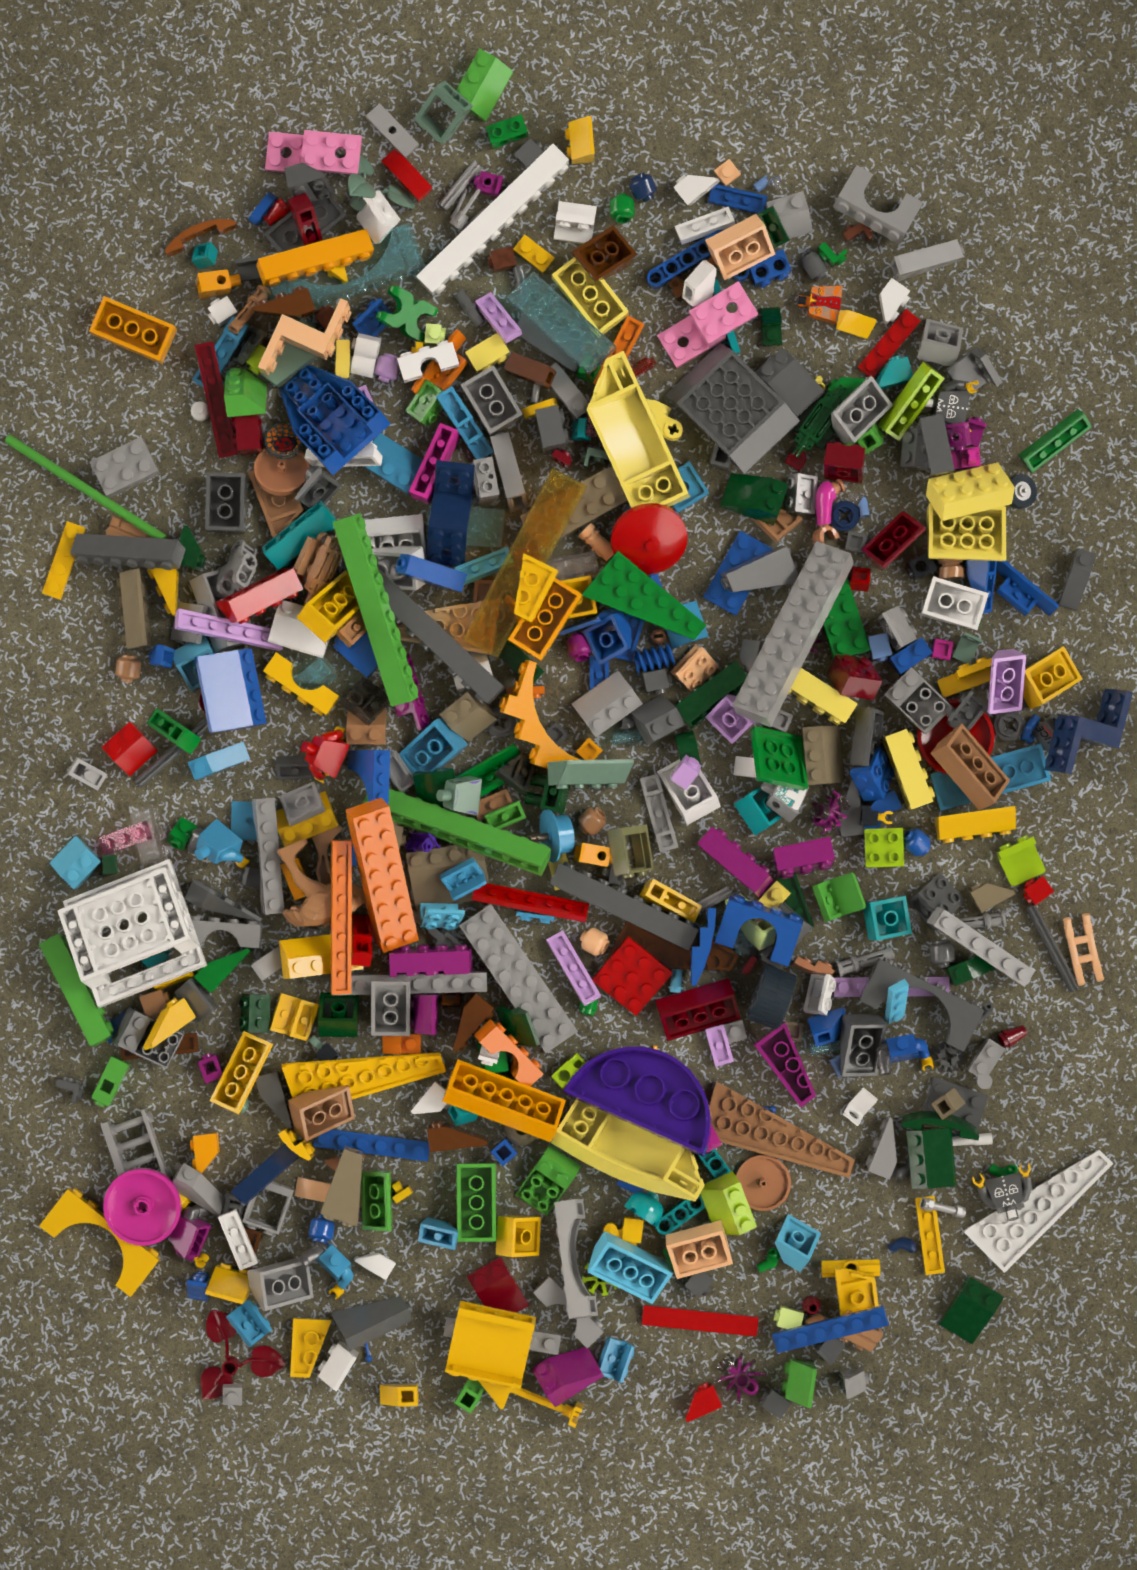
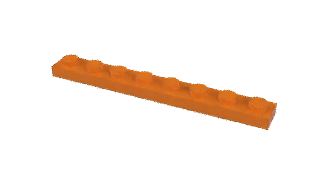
[331,840,352,995]

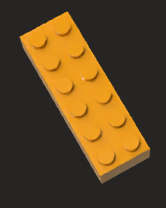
[442,1059,566,1142]

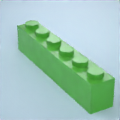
[39,933,115,1047]

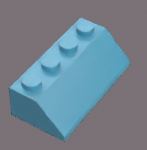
[587,1231,673,1304]

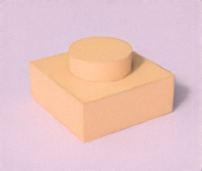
[714,159,741,186]

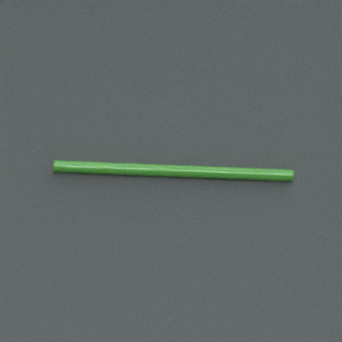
[5,435,166,539]

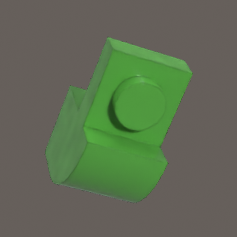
[453,1378,485,1414]

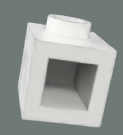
[208,296,238,327]

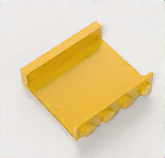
[445,1301,536,1389]

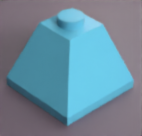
[775,1214,821,1272]

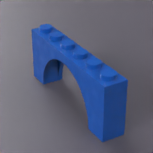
[347,750,390,866]

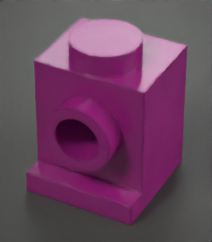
[474,171,503,198]
[945,422,971,451]
[197,1052,224,1084]

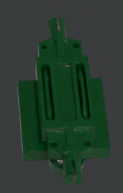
[791,385,847,458]

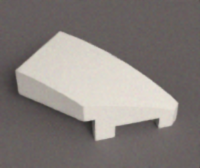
[353,1251,396,1280]

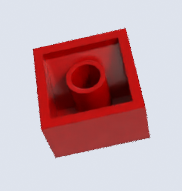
[101,722,158,776]

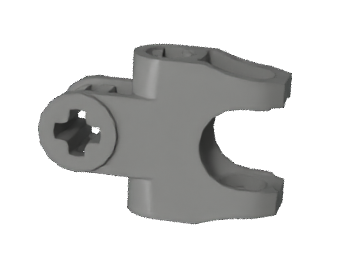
[216,539,257,597]

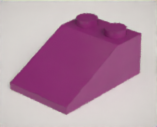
[410,994,438,1035]
[532,1347,604,1407]

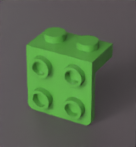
[812,872,866,922]

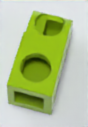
[550,1053,586,1089]

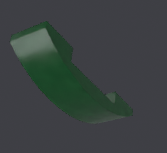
[902,1111,979,1140]

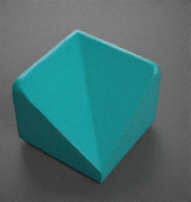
[191,242,218,269]

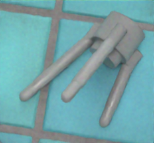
[449,188,486,231]

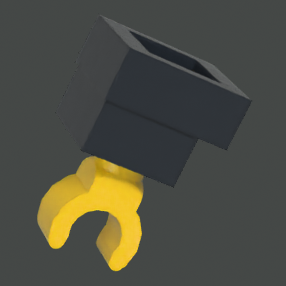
[859,806,893,826]

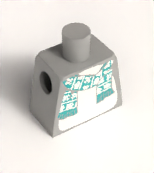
[760,782,809,822]

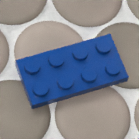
[703,531,773,616]

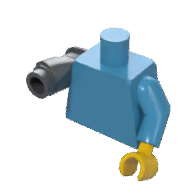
[187,819,250,869]
[298,1241,354,1300]

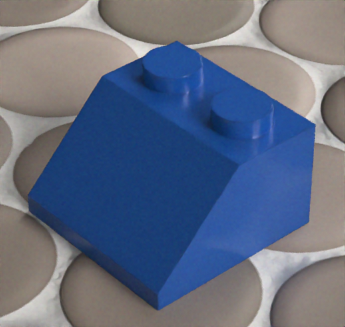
[583,612,631,666]

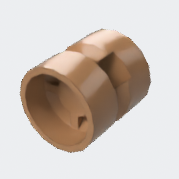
[938,559,964,580]

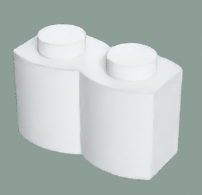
[350,333,381,378]

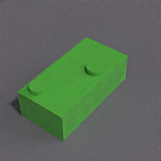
[456,1163,496,1242]

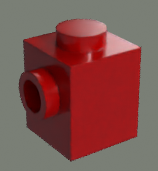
[1022,876,1055,905]

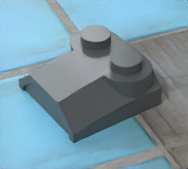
[295,466,342,508]

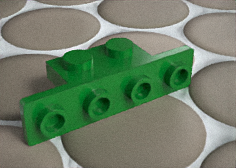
[455,743,521,797]

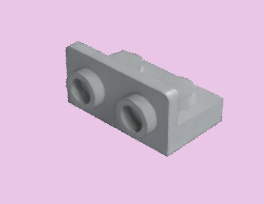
[785,473,818,515]

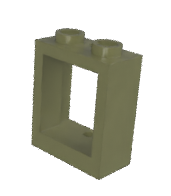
[607,825,654,879]

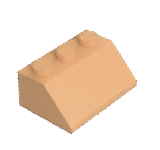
[705,214,775,280]
[665,1220,733,1279]

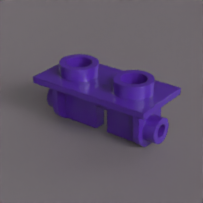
[405,833,440,852]

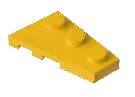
[290,1318,332,1378]

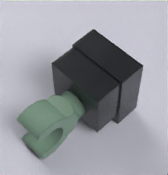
[309,1036,341,1061]

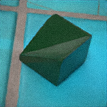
[100,855,118,875]

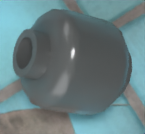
[929,939,955,968]

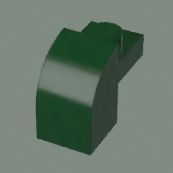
[674,730,702,769]

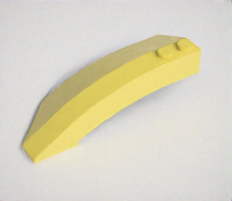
[587,351,690,508]
[552,1099,705,1202]

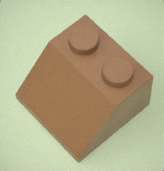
[346,707,386,745]

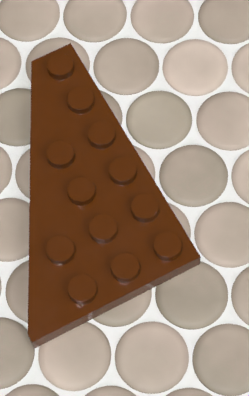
[603,902,740,971]

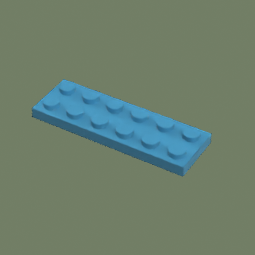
[929,743,1051,811]

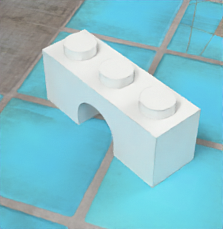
[397,340,459,383]

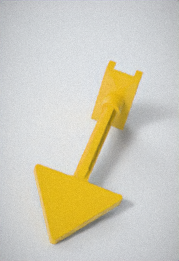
[478,1380,584,1427]

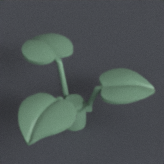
[348,155,415,211]

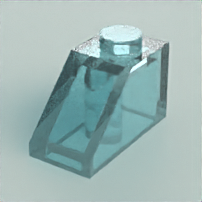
[293,656,338,685]

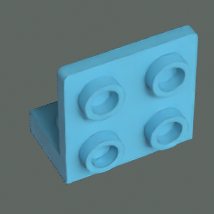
[419,903,465,930]

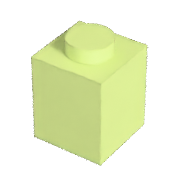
[774,1305,804,1329]

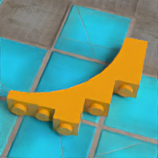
[499,660,580,769]

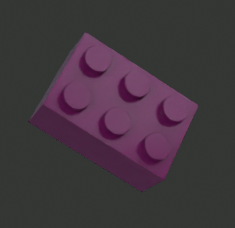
[772,837,835,879]

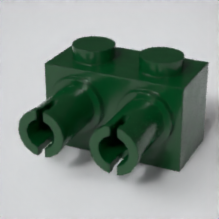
[525,773,570,815]

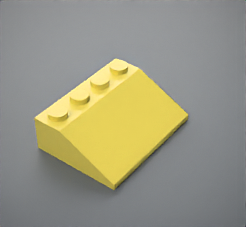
[926,503,1006,561]

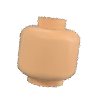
[580,928,610,956]

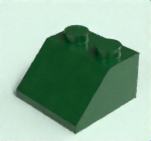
[179,525,207,572]
[318,992,359,1037]

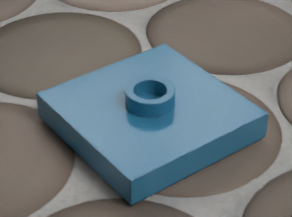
[231,801,257,841]

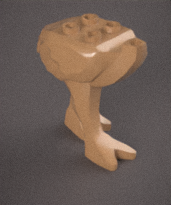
[276,825,368,928]

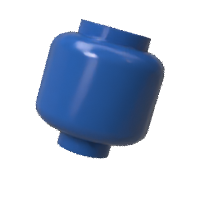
[903,828,931,857]
[308,1215,335,1244]

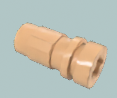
[578,523,614,562]

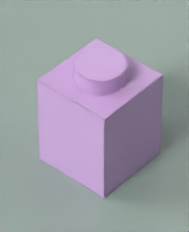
[670,755,702,790]

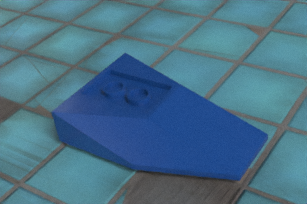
[280,364,390,475]

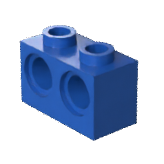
[749,249,791,288]

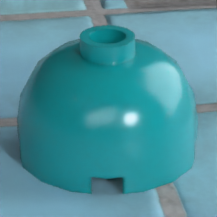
[624,1191,663,1227]

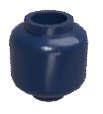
[629,172,657,202]

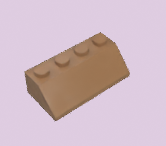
[931,723,1010,811]

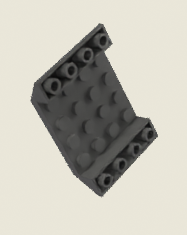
[665,343,800,475]

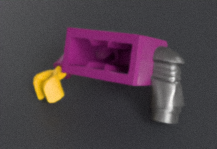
[168,1204,211,1268]

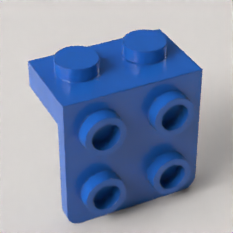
[849,747,894,801]

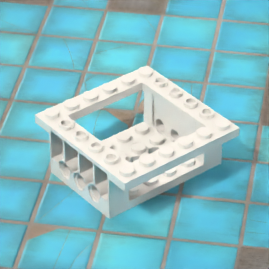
[57,859,207,1008]

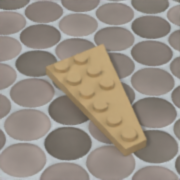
[394,598,502,655]

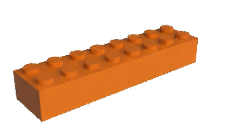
[345,798,419,953]

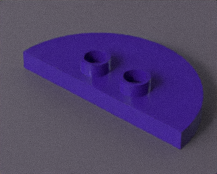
[564,1046,711,1157]

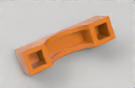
[474,1019,543,1087]

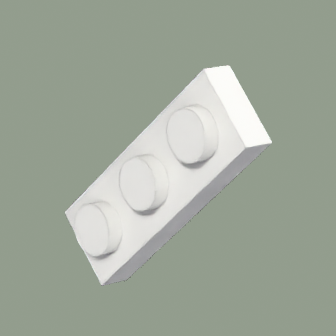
[675,207,735,245]
[218,1209,258,1270]

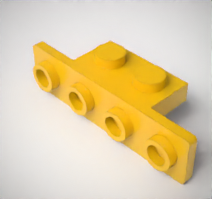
[937,657,992,698]

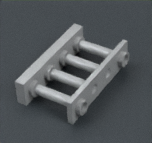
[100,1108,173,1180]

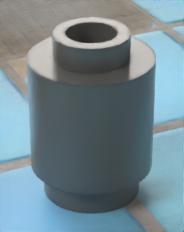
[801,252,828,282]

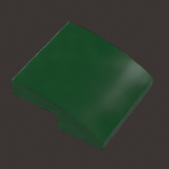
[757,206,790,249]
[412,768,455,808]
[495,1006,540,1046]

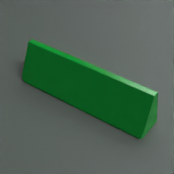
[1018,409,1092,473]

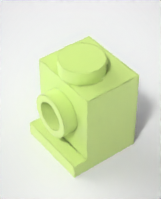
[425,323,446,347]

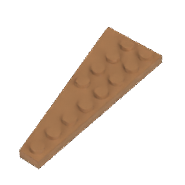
[709,1082,855,1178]

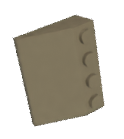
[406,845,489,910]

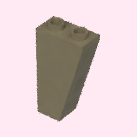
[320,1145,363,1227]

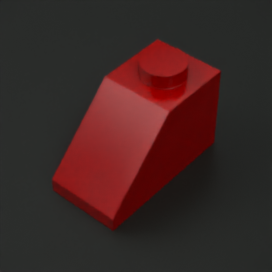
[685,1382,722,1423]

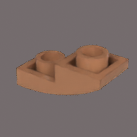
[792,956,835,976]

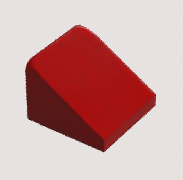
[849,567,871,592]

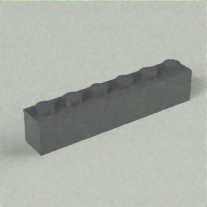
[70,533,186,570]

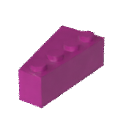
[697,827,774,898]
[389,944,473,977]
[753,1021,816,1107]

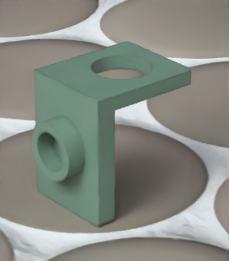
[952,632,983,665]

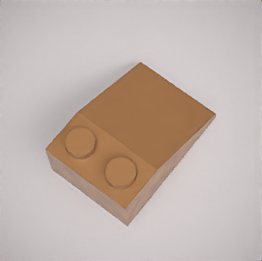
[288,1085,355,1142]

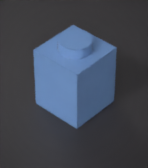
[867,633,892,663]

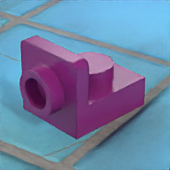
[966,417,987,447]

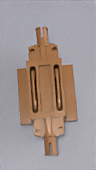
[293,532,343,603]

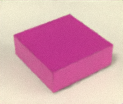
[931,638,953,661]

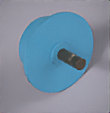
[528,809,575,863]

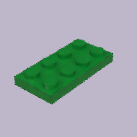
[822,578,871,659]

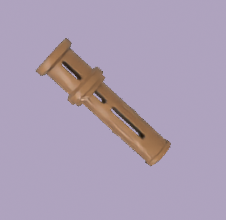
[228,285,272,334]

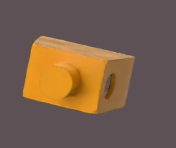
[196,270,241,299]
[573,842,613,867]

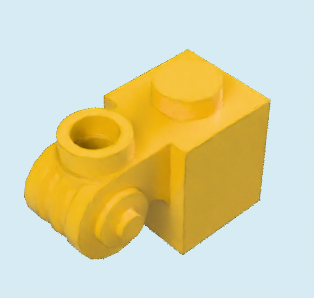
[603,1216,644,1246]

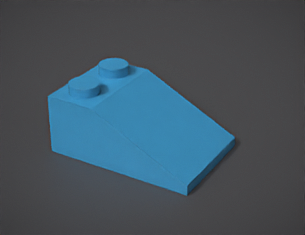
[399,717,468,774]

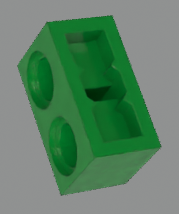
[486,114,528,150]

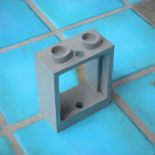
[472,457,500,504]
[242,1181,295,1236]

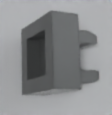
[602,864,623,885]

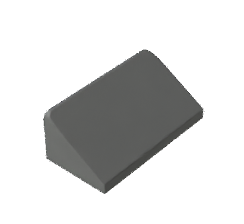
[276,756,315,780]

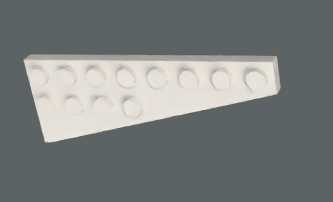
[963,1149,1113,1273]

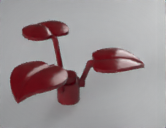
[200,1310,285,1399]

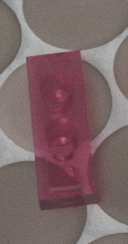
[99,821,152,855]

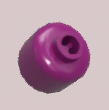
[566,632,592,662]

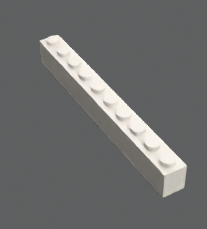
[416,144,569,295]

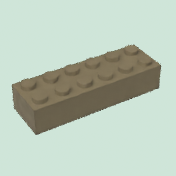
[520,466,628,551]

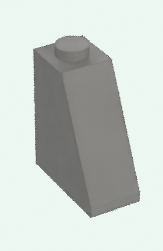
[251,938,293,981]

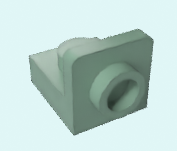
[581,447,609,468]

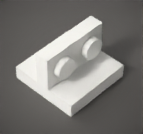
[554,201,597,244]

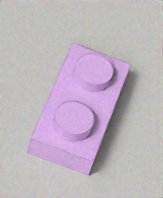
[705,1024,734,1067]

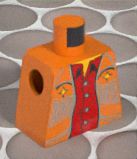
[797,286,843,325]

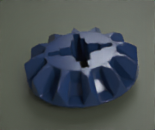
[831,501,860,531]

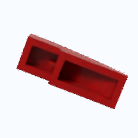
[381,149,433,203]
[351,914,373,967]

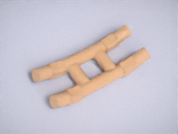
[1063,913,1104,986]

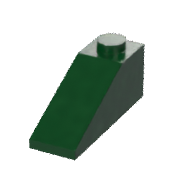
[945,955,996,986]

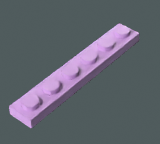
[175,609,283,651]
[833,977,949,997]

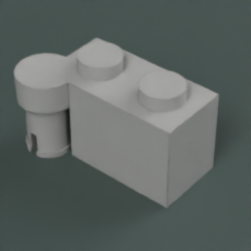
[966,1037,1005,1089]

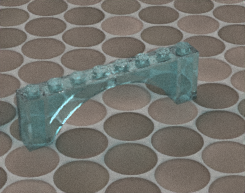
[270,222,425,306]

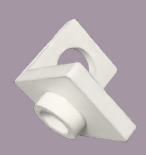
[478,1045,500,1066]
[843,1088,878,1126]

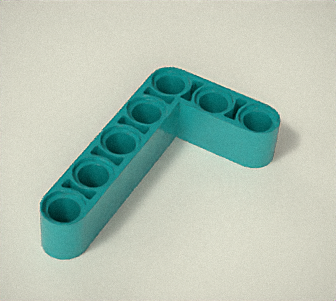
[656,1149,731,1235]

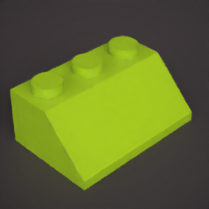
[700,1171,757,1235]

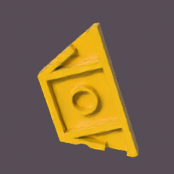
[834,1266,879,1316]

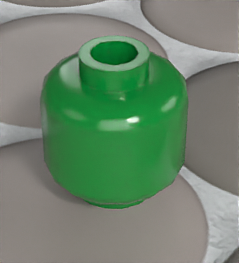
[610,193,635,224]

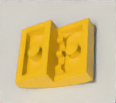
[269,993,319,1041]

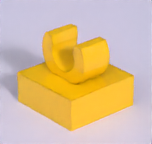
[392,1181,413,1204]

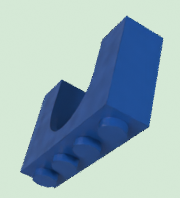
[715,895,804,967]

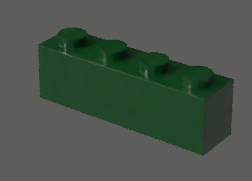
[675,661,747,729]

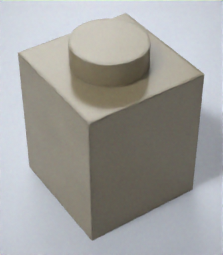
[931,1088,966,1120]

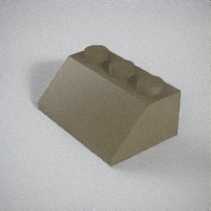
[801,725,844,786]

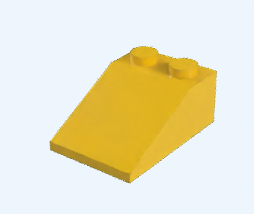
[1023,646,1082,710]
[205,1263,250,1304]

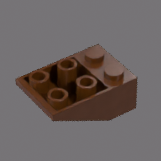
[253,286,317,319]
[453,992,494,1052]

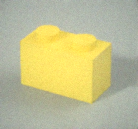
[465,333,510,374]

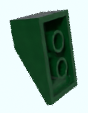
[719,473,789,526]
[939,1275,1004,1344]

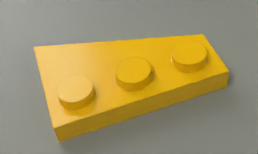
[514,553,559,623]

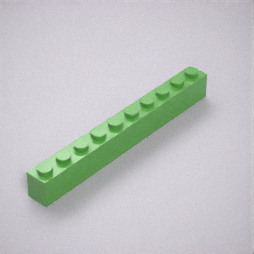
[332,513,418,707]
[364,789,551,876]

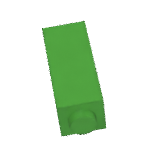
[91,1055,131,1108]

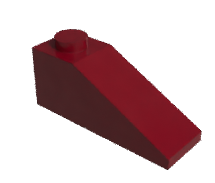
[288,193,323,246]

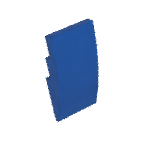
[690,908,716,986]

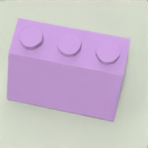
[988,649,1026,714]

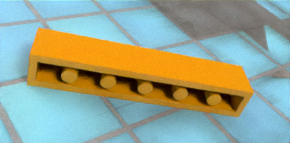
[256,229,374,287]

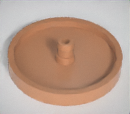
[254,445,310,496]
[736,1154,791,1211]

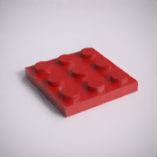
[592,936,673,1016]

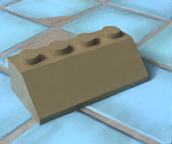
[117,568,152,650]

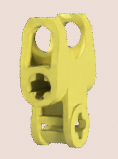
[646,399,683,441]

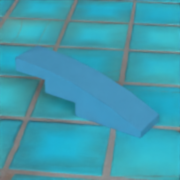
[436,386,494,460]

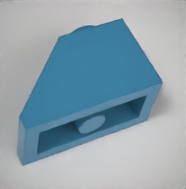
[418,1217,458,1250]

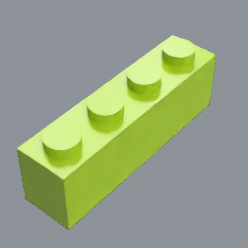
[878,362,945,441]

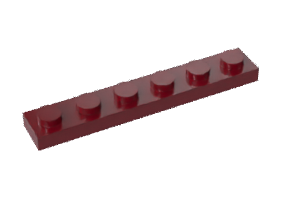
[194,341,238,458]

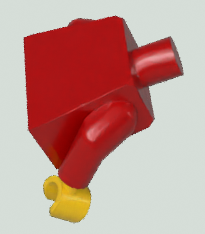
[301,726,350,784]

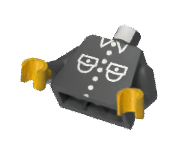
[924,380,979,435]
[972,1163,1032,1221]

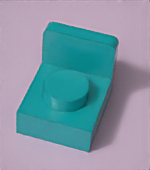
[572,418,592,441]

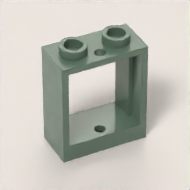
[414,81,473,144]

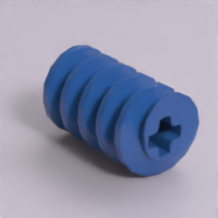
[634,643,675,675]

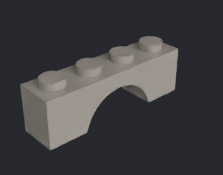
[190,916,263,948]
[533,1275,604,1348]

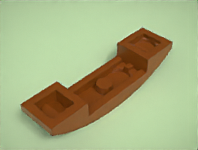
[165,219,238,258]

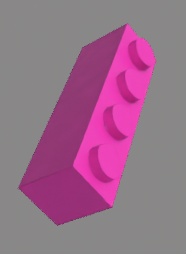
[409,423,461,505]

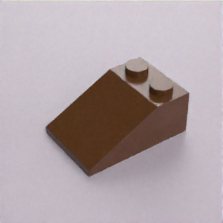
[571,225,637,282]
[427,1120,488,1152]

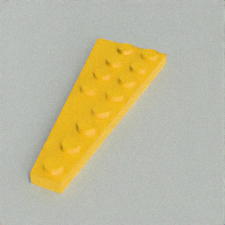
[282,1052,446,1099]

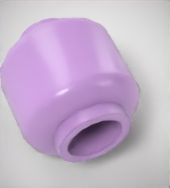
[374,353,400,383]

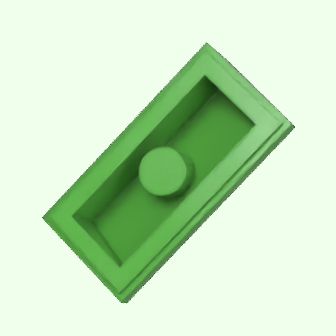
[484,800,526,829]

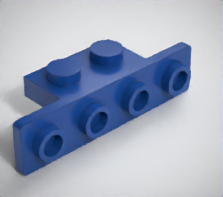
[996,561,1059,616]

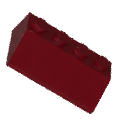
[655,978,741,1041]

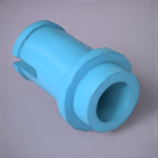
[668,969,683,993]

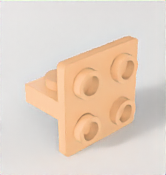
[670,644,719,693]

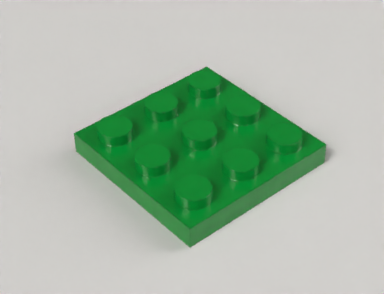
[750,726,808,791]

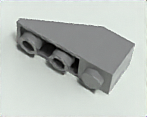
[865,1116,897,1180]

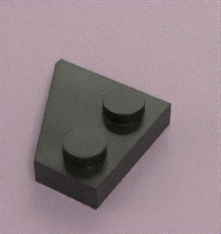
[231,327,267,365]
[494,752,536,794]

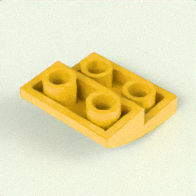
[278,1128,315,1161]

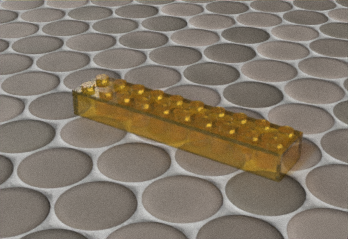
[463,468,587,659]

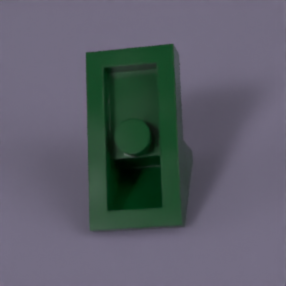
[760,307,782,347]

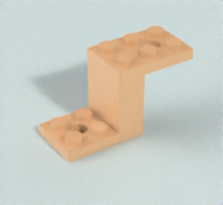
[258,298,351,376]

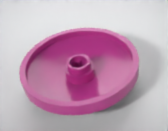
[103,1168,182,1246]

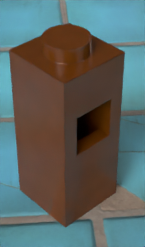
[504,352,557,389]

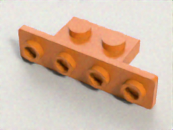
[411,329,468,395]

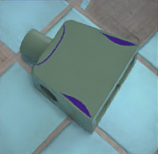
[436,775,482,815]

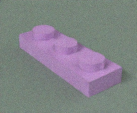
[475,292,522,343]

